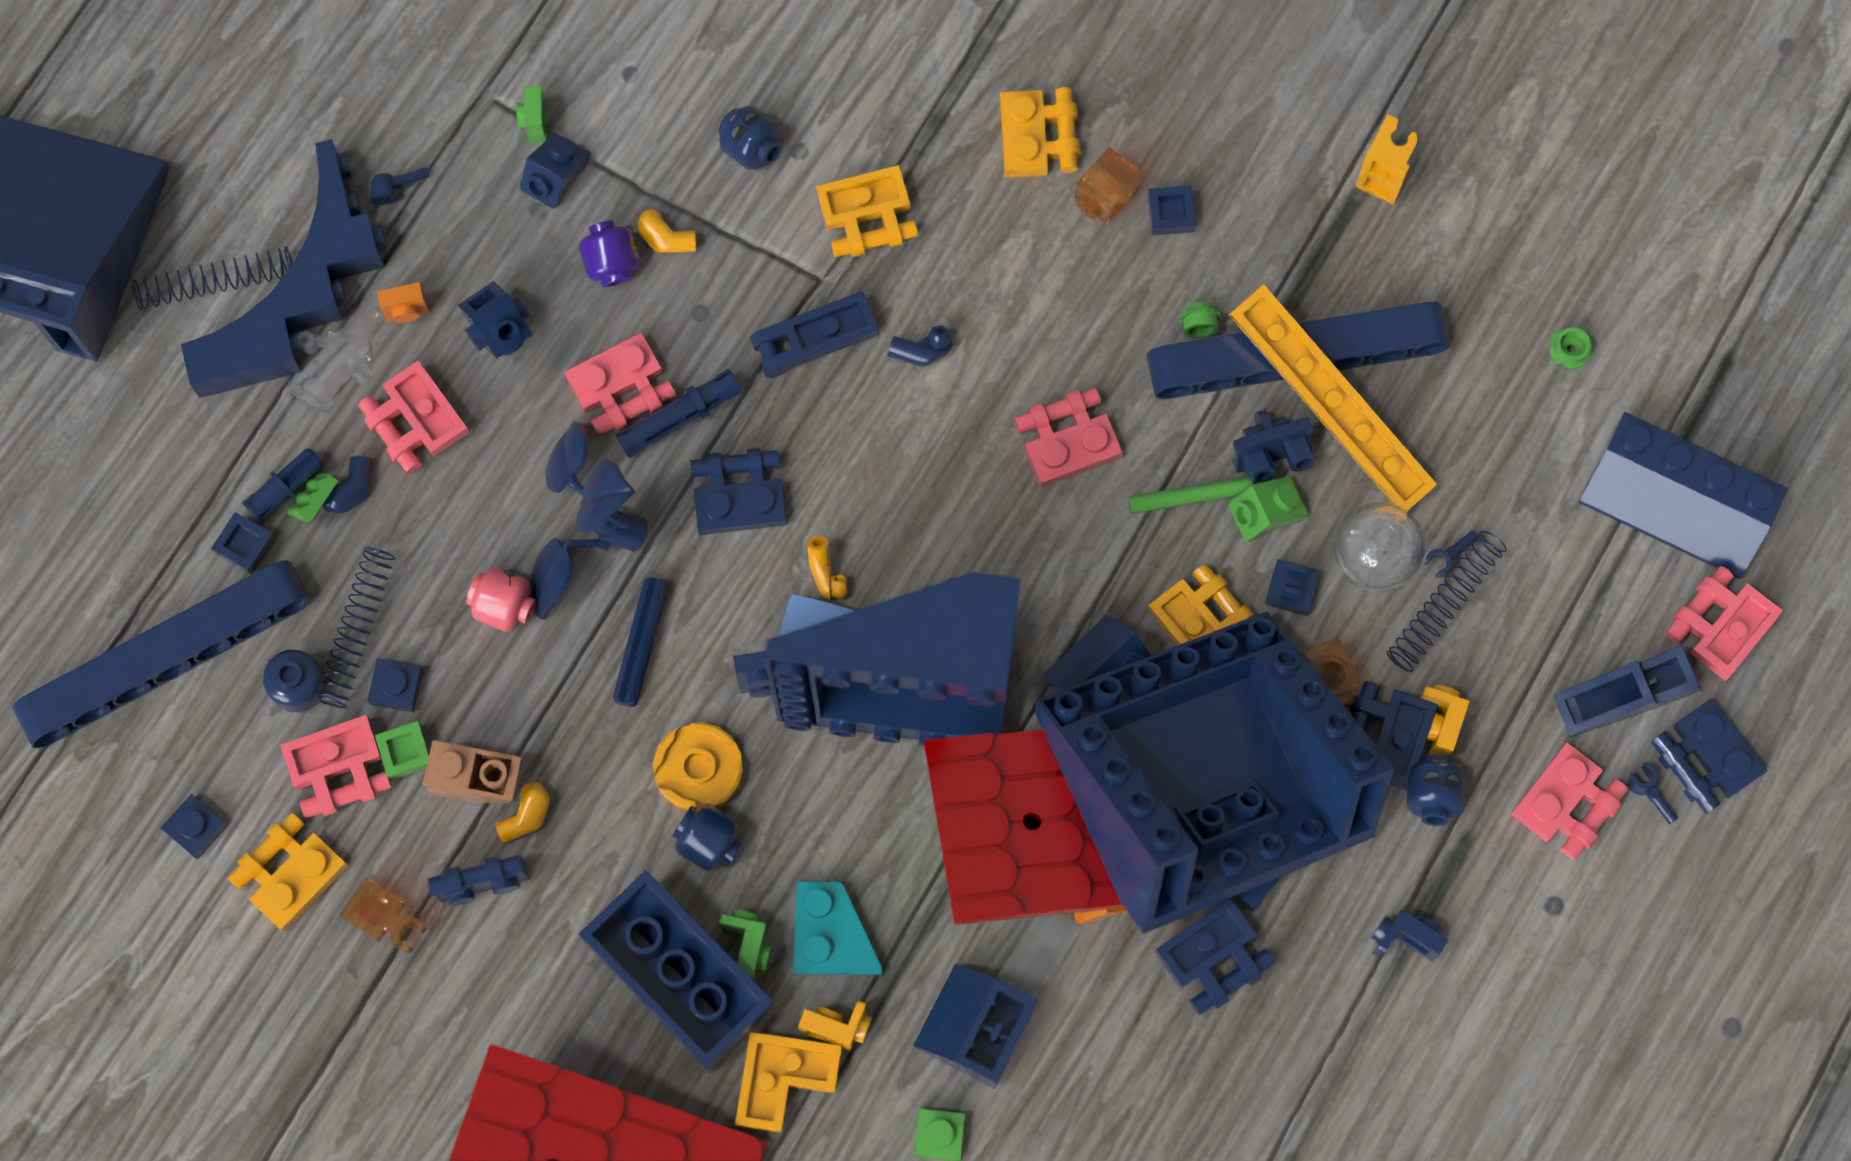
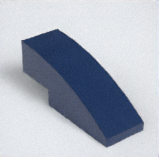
[1553,645,1702,737]

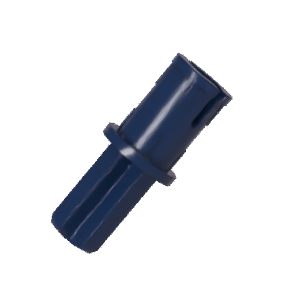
[242,448,323,524]

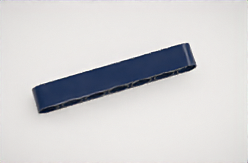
[1146,302,1450,399]
[12,560,311,748]

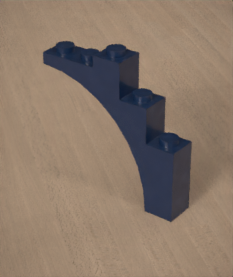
[181,139,388,398]

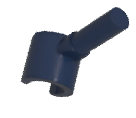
[371,167,429,205]
[1424,531,1478,578]
[1628,762,1678,824]

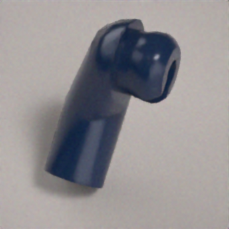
[888,325,953,367]
[322,456,372,514]

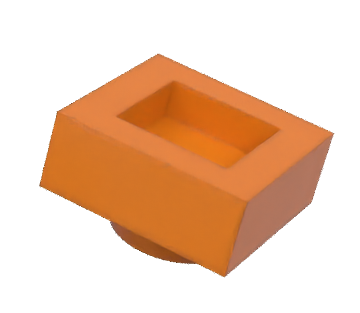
[377,282,429,323]

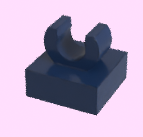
[1264,559,1320,616]

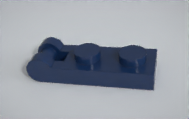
[750,291,879,378]

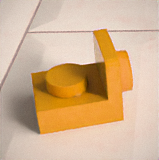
[1419,685,1469,757]
[798,1000,872,1052]

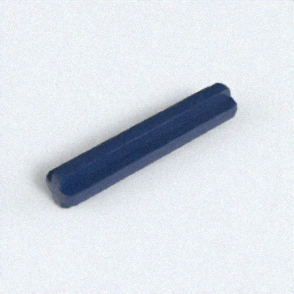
[613,577,668,707]

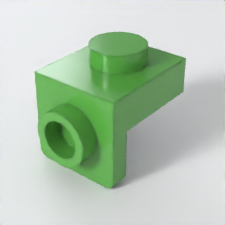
[1229,476,1309,542]
[719,910,772,983]

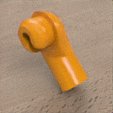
[807,536,848,601]
[495,782,550,844]

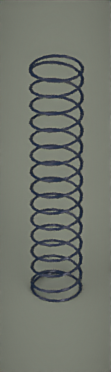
[132,246,293,310]
[1386,530,1507,672]
[318,547,395,708]

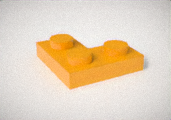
[735,1032,842,1133]

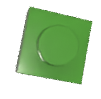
[517,86,547,143]
[375,721,430,781]
[914,1109,965,1161]

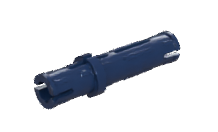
[615,368,743,458]

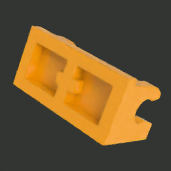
[1355,114,1417,205]

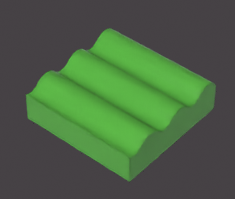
[287,474,338,522]

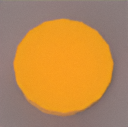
[653,722,744,811]

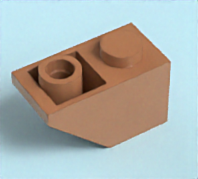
[422,740,523,803]

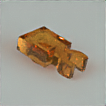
[339,878,427,953]

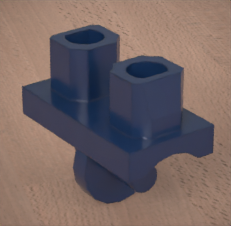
[1233,410,1314,484]

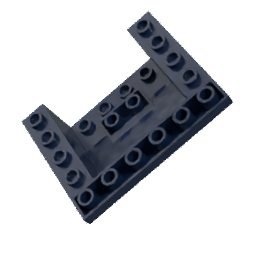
[0,115,170,362]
[764,572,1021,747]
[1035,611,1394,934]

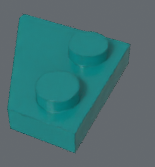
[793,881,882,977]

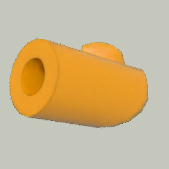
[637,209,697,253]

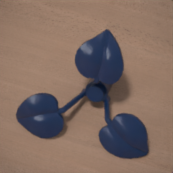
[530,421,648,620]

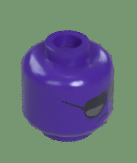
[579,220,641,288]

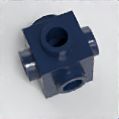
[458,281,533,359]

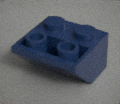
[1043,615,1151,692]
[913,964,1039,1089]

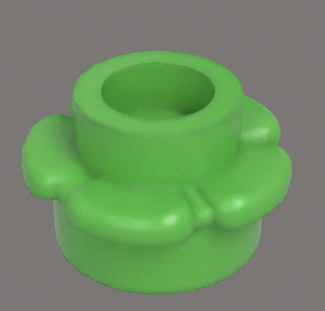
[1179,302,1222,339]
[1549,327,1593,369]

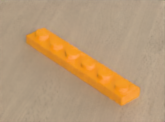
[1228,284,1437,514]

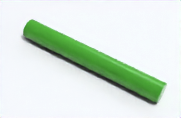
[1128,477,1253,514]

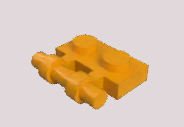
[999,87,1081,178]
[816,165,918,258]
[1147,563,1254,645]
[227,812,348,932]

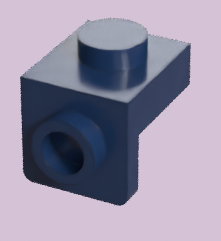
[520,133,590,209]
[1371,910,1449,961]

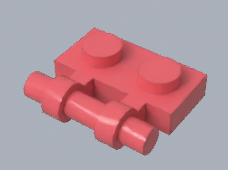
[564,332,676,436]
[358,361,469,474]
[1013,388,1123,488]
[1665,566,1783,681]
[280,715,392,819]
[1510,742,1628,860]

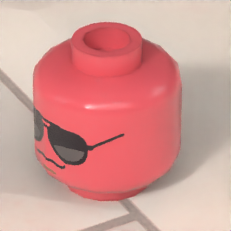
[466,567,537,632]

